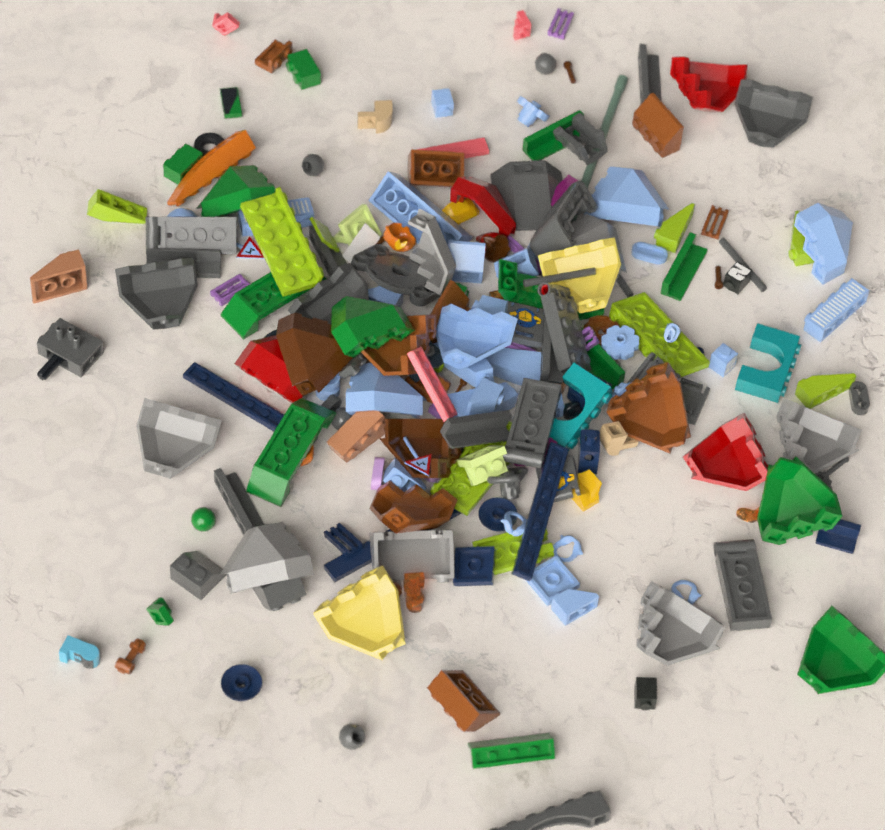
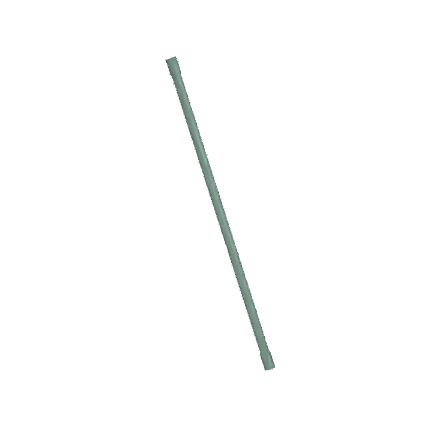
[571,75,628,222]

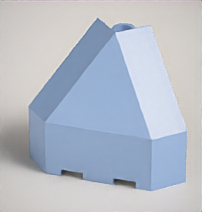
[584,167,669,227]
[794,203,853,284]
[436,304,518,370]
[346,363,427,419]

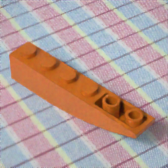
[167,130,256,206]

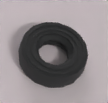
[194,132,224,156]

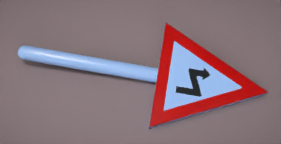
[236,236,265,259]
[403,437,432,476]

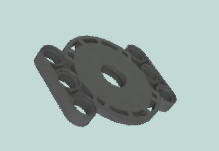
[351,244,441,307]

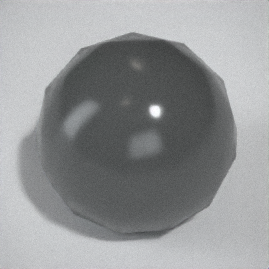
[535,53,557,75]
[302,154,324,176]
[331,407,353,430]
[339,723,365,750]

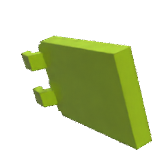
[472,529,554,575]

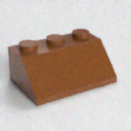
[632,93,684,158]
[408,149,464,187]
[430,280,471,343]
[427,670,501,732]

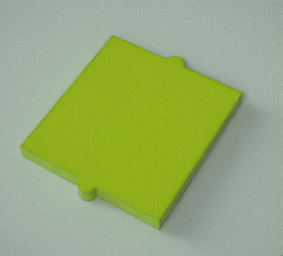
[309,217,340,252]

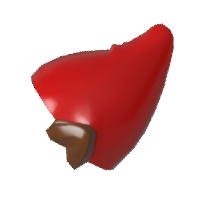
[476,232,511,262]

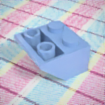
[448,240,485,284]
[494,246,539,278]

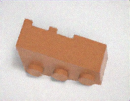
[327,411,385,463]

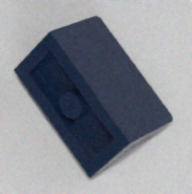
[815,519,861,554]

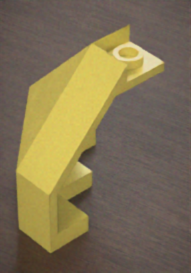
[538,237,621,313]
[313,565,406,660]

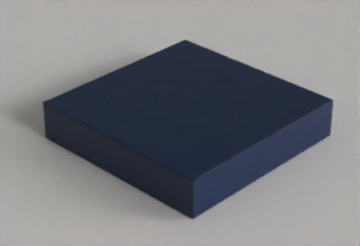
[453,546,496,586]

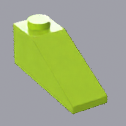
[87,189,147,224]
[654,203,695,253]
[788,210,814,267]
[795,373,856,409]

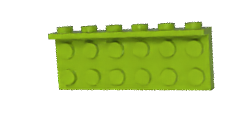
[240,187,324,297]
[609,292,710,377]
[430,421,512,516]

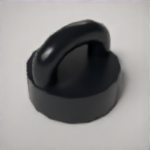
[563,402,581,420]

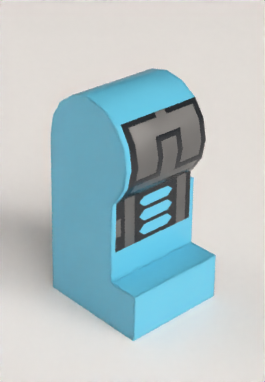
[59,635,100,669]

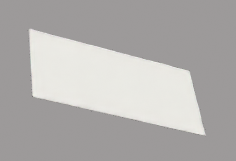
[342,223,380,264]

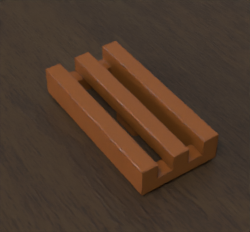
[701,205,729,240]

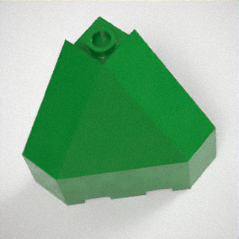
[196,165,275,217]
[331,296,415,358]
[757,456,843,545]
[797,606,885,694]

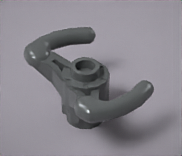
[487,467,528,500]

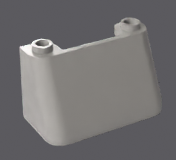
[369,530,454,583]

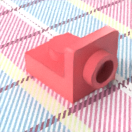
[513,10,531,40]
[212,12,240,36]

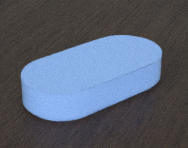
[631,242,668,265]

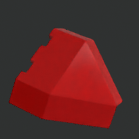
[670,57,748,112]
[450,176,516,237]
[234,335,303,403]
[683,412,769,491]

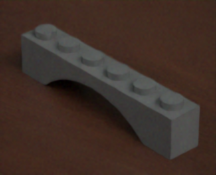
[490,790,611,830]

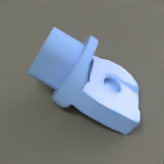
[664,323,681,342]

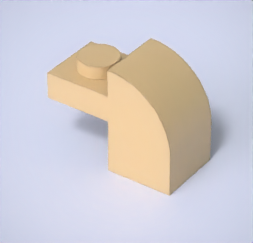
[357,100,393,134]
[600,421,639,456]

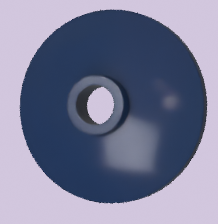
[478,498,518,531]
[221,664,262,701]

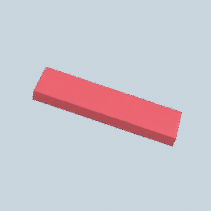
[416,137,489,159]
[407,347,457,422]

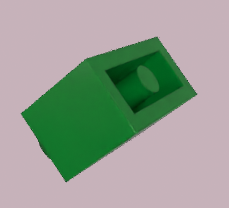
[286,49,321,90]
[163,143,203,185]

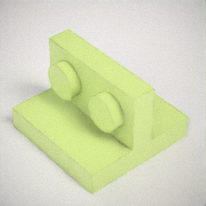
[333,204,382,245]
[457,445,508,486]

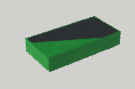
[220,87,242,119]

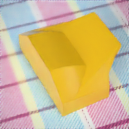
[442,198,480,225]
[571,470,602,512]

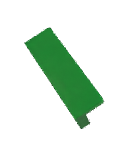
[522,110,584,161]
[660,232,708,301]
[581,328,625,390]
[468,733,555,769]

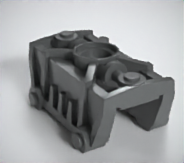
[553,113,608,166]

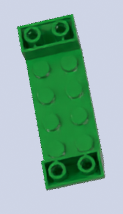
[498,259,604,321]
[221,272,327,340]
[246,398,336,507]

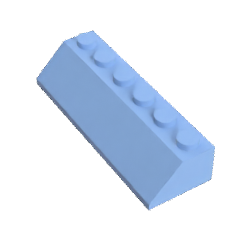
[368,171,472,245]

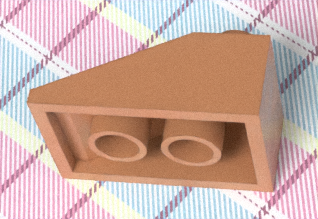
[30,249,87,304]

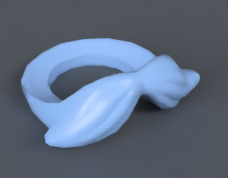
[501,511,527,536]
[553,535,583,562]
[671,580,701,604]

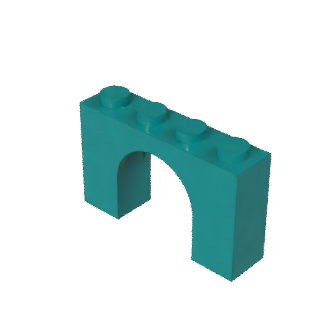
[735,323,802,403]
[550,363,613,451]

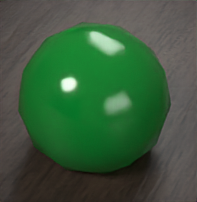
[191,507,216,532]

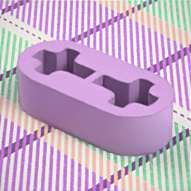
[371,457,385,490]

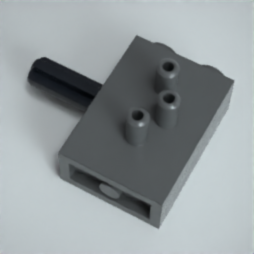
[37,318,104,381]

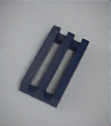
[324,523,363,557]

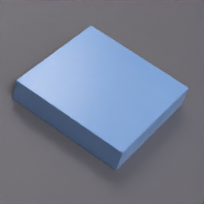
[526,556,580,606]

